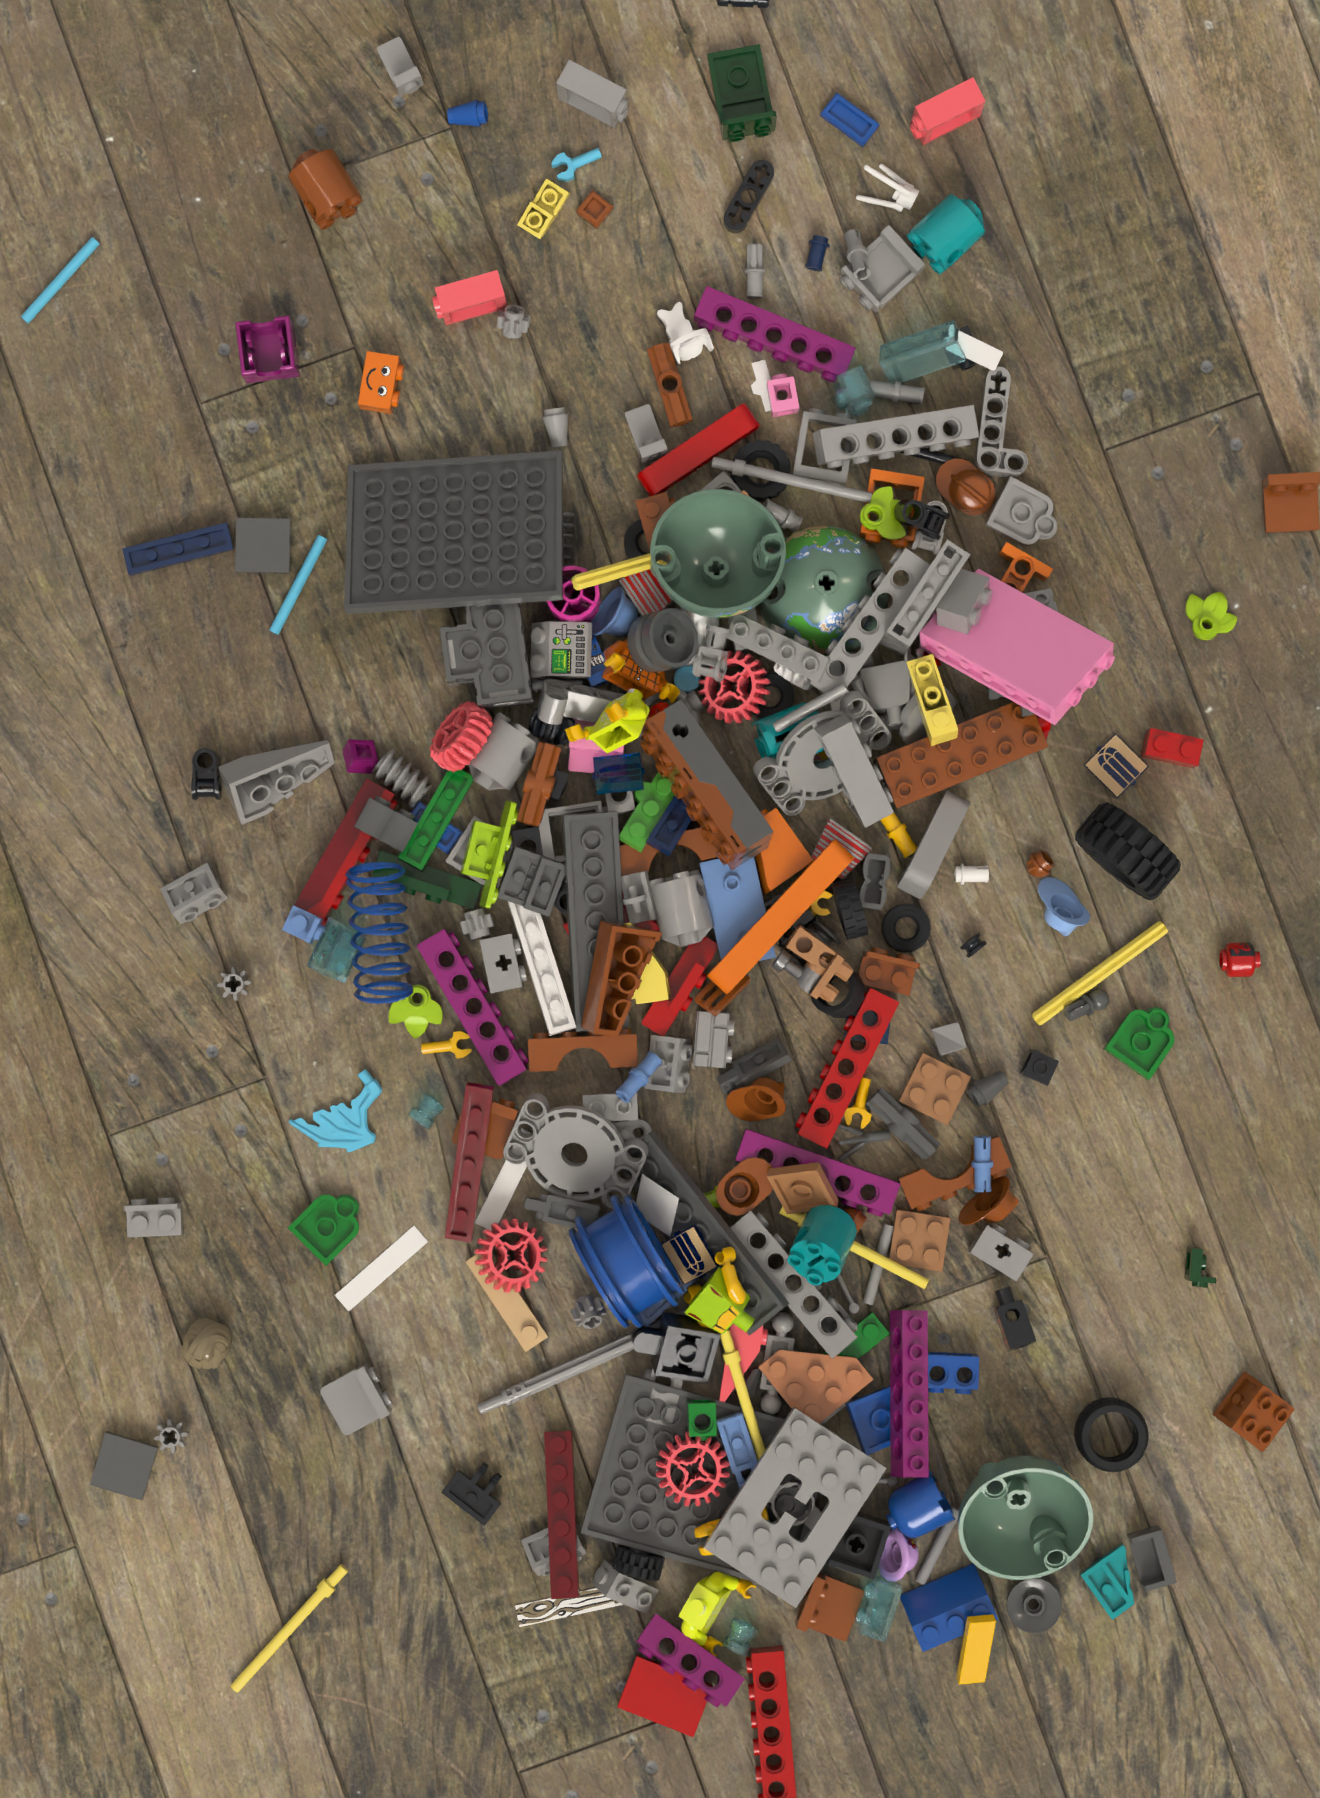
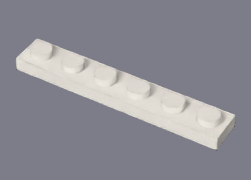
[507,901,576,1036]

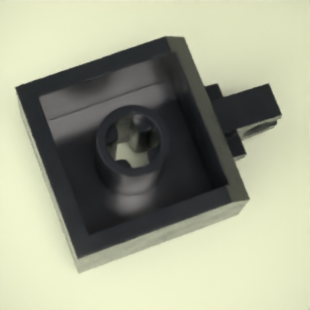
[808,1512,891,1579]

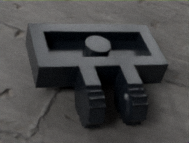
[441,1462,502,1526]

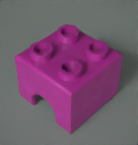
[235,315,300,383]

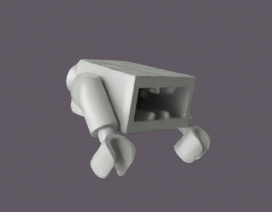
[841,648,924,726]

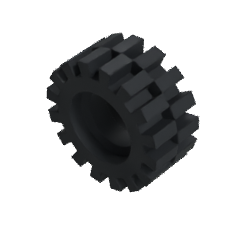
[612,1544,665,1581]

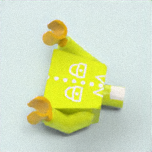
[565,689,650,753]
[678,1572,756,1657]

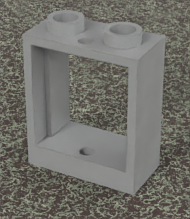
[556,60,629,128]
[793,408,857,486]
[539,801,608,863]

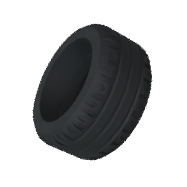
[1074,1398,1149,1472]

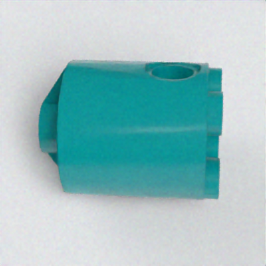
[907,194,985,275]
[787,1205,857,1286]

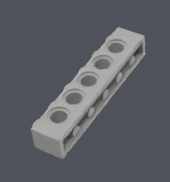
[813,405,979,468]
[810,548,930,702]
[731,1211,858,1359]

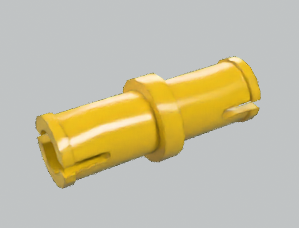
[880,813,917,858]

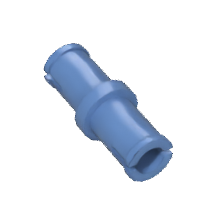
[615,1052,662,1103]
[971,1135,993,1192]

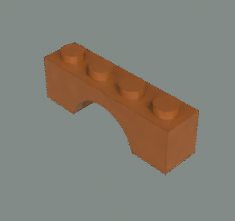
[619,823,718,875]
[528,1029,638,1072]
[897,1135,1012,1211]

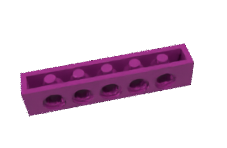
[694,286,856,383]
[416,929,529,1086]
[735,1128,900,1217]
[890,1310,929,1478]

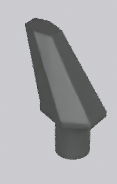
[734,1368,762,1406]

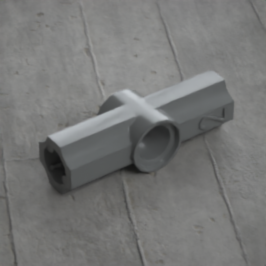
[865,1087,940,1161]

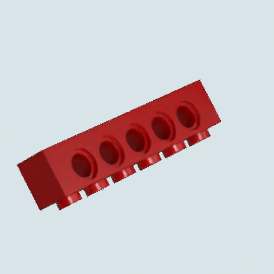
[795,988,900,1149]
[746,1645,796,1798]

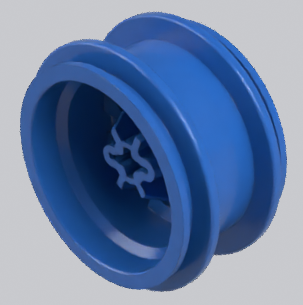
[568,1195,685,1328]

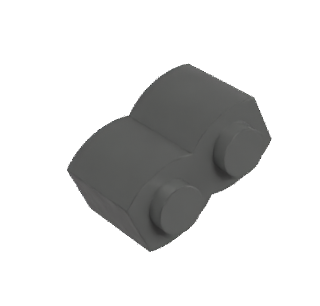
[353,796,418,852]
[858,853,890,911]

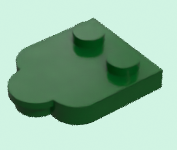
[1103,1007,1175,1081]
[288,1194,359,1266]

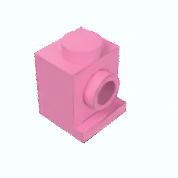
[767,374,799,418]

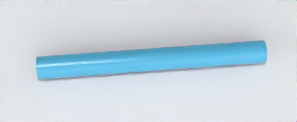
[20,237,100,324]
[269,535,327,635]

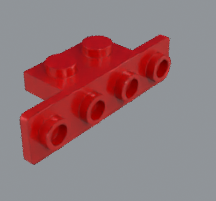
[642,936,718,1036]

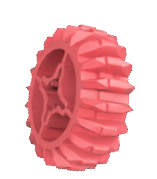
[698,651,770,724]
[430,701,493,772]
[474,1219,548,1293]
[656,1431,730,1506]

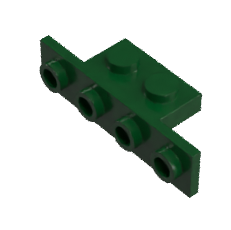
[371,850,482,910]

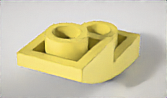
[517,179,570,239]

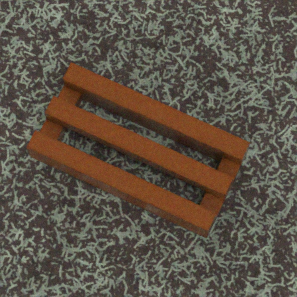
[695,975,750,1017]

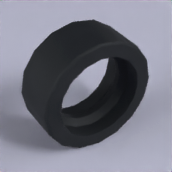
[810,971,865,1018]

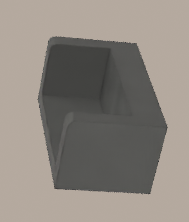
[1126,1525,1177,1591]

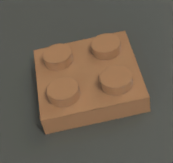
[898,1053,971,1125]
[767,1162,839,1214]
[889,1209,950,1272]

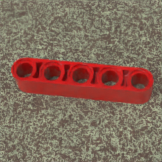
[636,403,761,496]

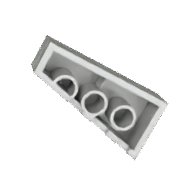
[815,713,894,828]

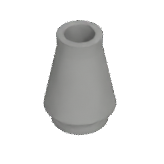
[542,407,569,448]

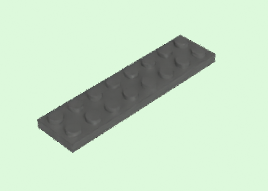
[562,811,629,1032]
[620,1130,789,1336]

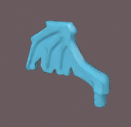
[289,1069,382,1152]

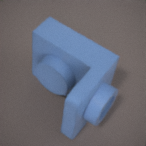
[282,905,325,944]

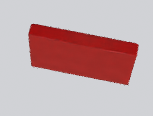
[617,1654,713,1737]

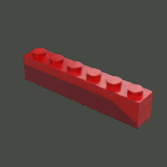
[286,778,398,934]

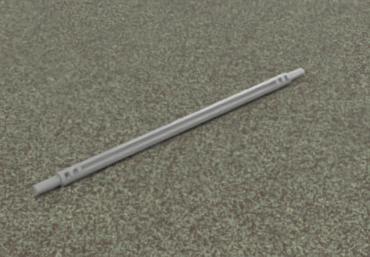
[477,1265,797,1415]

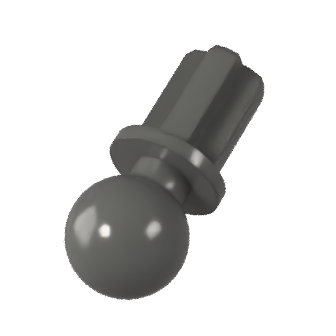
[1063,989,1109,1021]

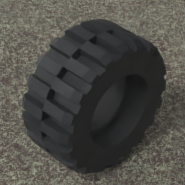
[1075,802,1181,900]

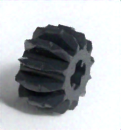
[528,708,575,745]

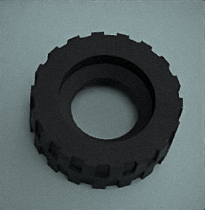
[731,439,791,502]
[831,877,869,940]

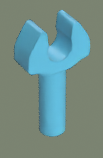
[551,148,602,182]

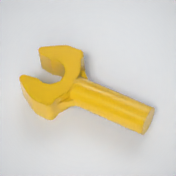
[421,1031,472,1058]
[844,1077,872,1129]

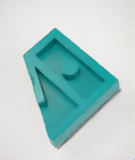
[1079,1543,1134,1620]

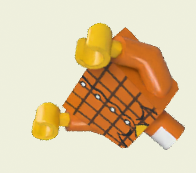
[602,639,680,703]

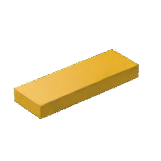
[956,1614,996,1685]

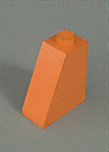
[755,808,814,895]

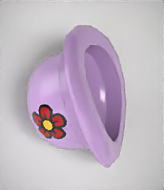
[878,1528,919,1582]

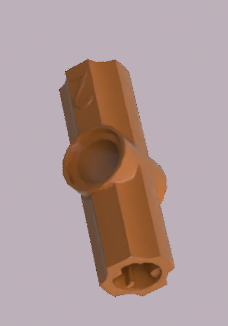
[647,343,693,428]
[517,742,562,827]

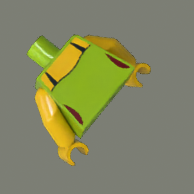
[684,1247,755,1334]

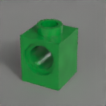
[687,1399,717,1441]

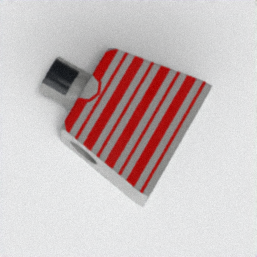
[619,569,674,616]
[811,818,872,880]

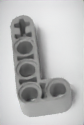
[974,366,1028,478]
[537,679,646,725]
[896,790,971,900]

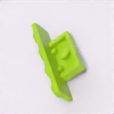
[460,801,518,909]

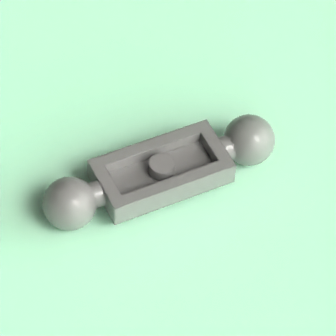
[759,1312,795,1415]

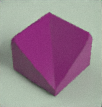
[343,739,378,774]

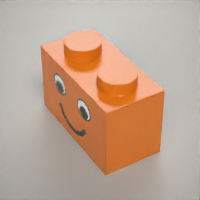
[358,351,404,414]

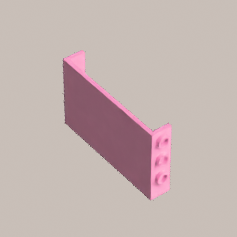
[920,569,1115,725]

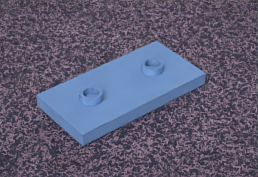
[699,857,776,961]

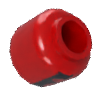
[1219,942,1261,977]

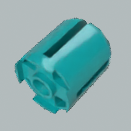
[751,702,824,772]

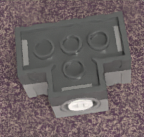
[440,603,534,710]

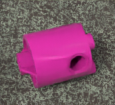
[547,565,601,622]

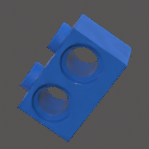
[928,1352,979,1394]

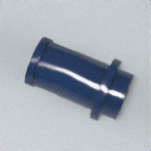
[805,235,830,272]

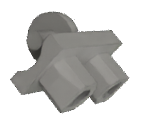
[621,871,657,924]

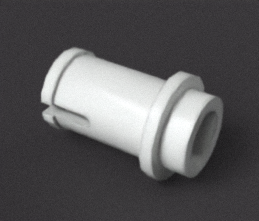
[954,863,989,885]

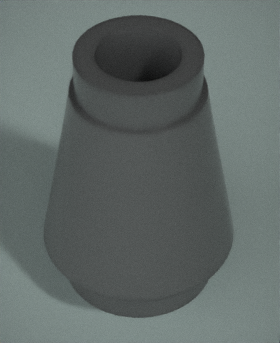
[967,1071,1009,1107]

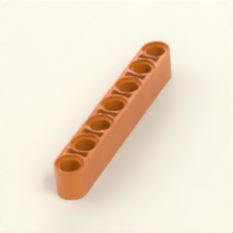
[707,839,855,995]

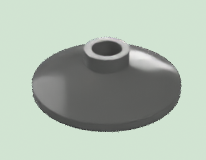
[1007,1578,1062,1633]

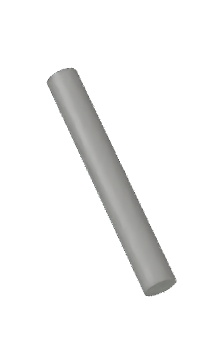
[772,682,849,732]
[863,1224,894,1305]
[915,1507,959,1585]

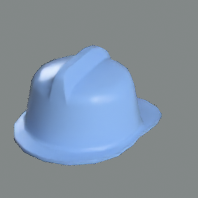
[1038,877,1090,937]

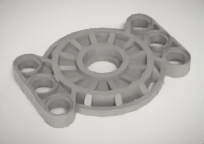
[753,691,892,816]
[503,1093,649,1209]

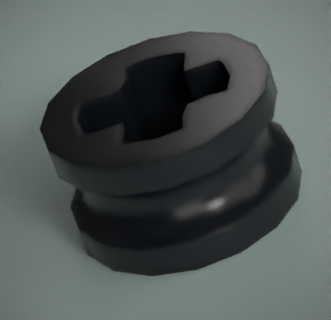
[960,932,987,958]

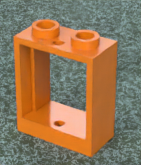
[859,468,925,548]

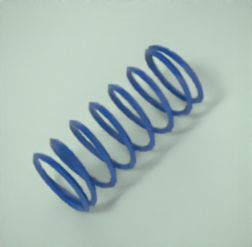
[345,862,413,1004]

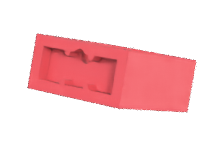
[910,77,986,145]
[432,270,507,325]

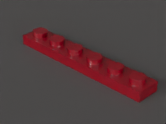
[445,1082,494,1243]
[544,1431,580,1599]

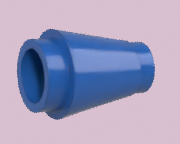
[447,99,488,127]

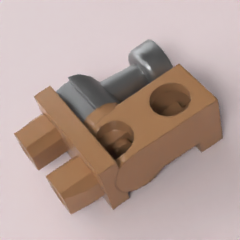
[771,924,854,1003]

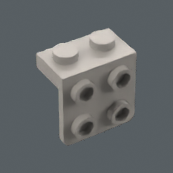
[320,1362,393,1435]

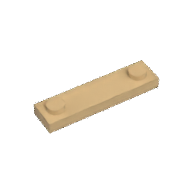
[465,1252,548,1352]

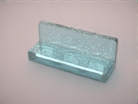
[879,320,966,383]

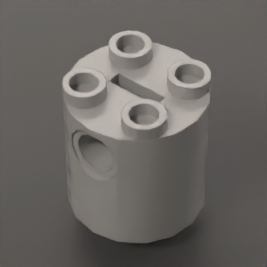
[469,712,542,791]
[649,870,714,947]

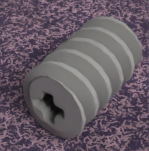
[372,749,431,807]

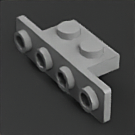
[726,614,830,683]

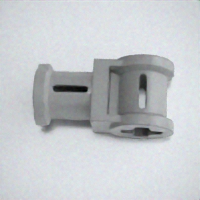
[693,625,731,682]

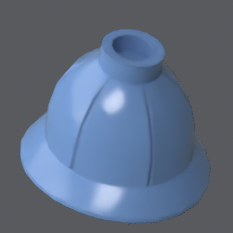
[591,586,639,636]

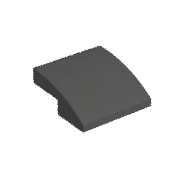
[497,845,565,917]

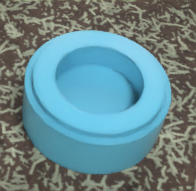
[674,665,701,693]

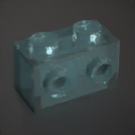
[834,365,875,416]
[306,917,367,983]
[855,1576,902,1642]

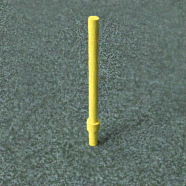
[779,1206,929,1289]
[720,1329,765,1461]
[230,1564,348,1693]

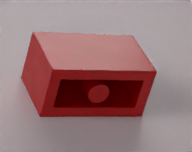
[1140,728,1204,768]

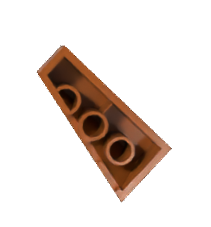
[581,921,662,1037]

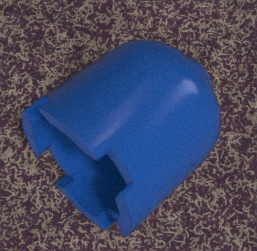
[886,1470,956,1538]

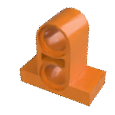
[998,542,1053,592]

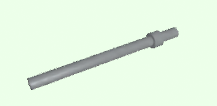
[711,457,872,503]

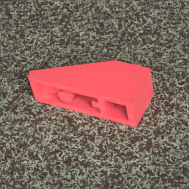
[719,1324,768,1402]

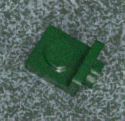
[1184,1246,1216,1288]

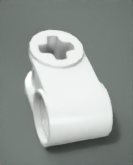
[911,501,948,555]

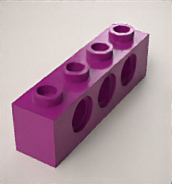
[635,1614,745,1708]

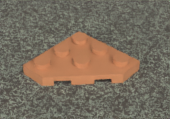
[758,1349,873,1423]

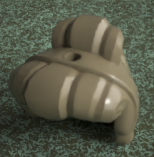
[181,1318,232,1370]

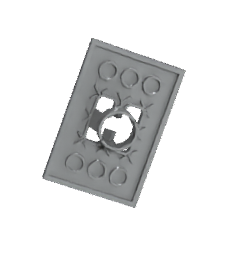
[703,1407,887,1608]

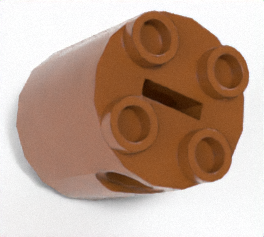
[288,149,363,230]

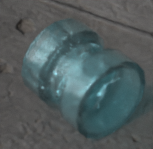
[408,1092,445,1130]
[722,1618,758,1656]

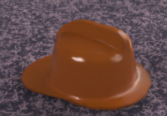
[936,458,996,515]
[726,1077,786,1122]
[716,1157,773,1216]
[958,1176,1019,1225]

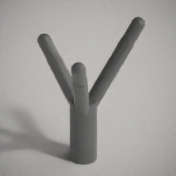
[838,1123,891,1162]

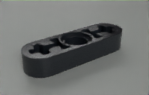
[723,160,774,233]

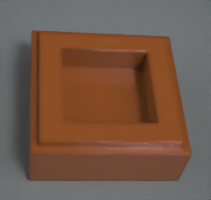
[576,190,614,229]

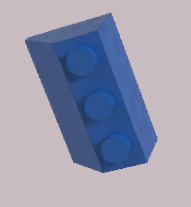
[899,1563,998,1652]

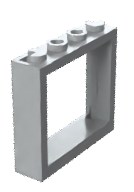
[880,539,971,658]

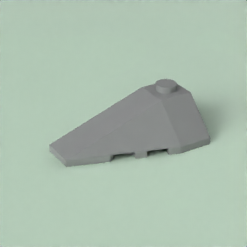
[218,740,335,825]

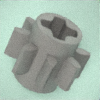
[496,305,530,339]
[460,908,494,940]
[217,967,253,1001]
[570,1295,606,1329]
[154,1418,190,1453]

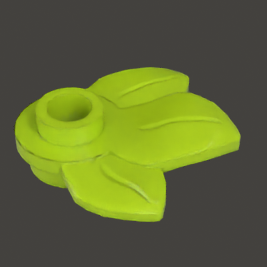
[860,486,913,540]
[1185,592,1237,640]
[388,984,443,1039]

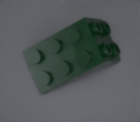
[707,44,777,142]

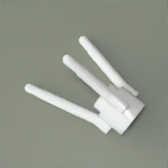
[856,164,919,212]

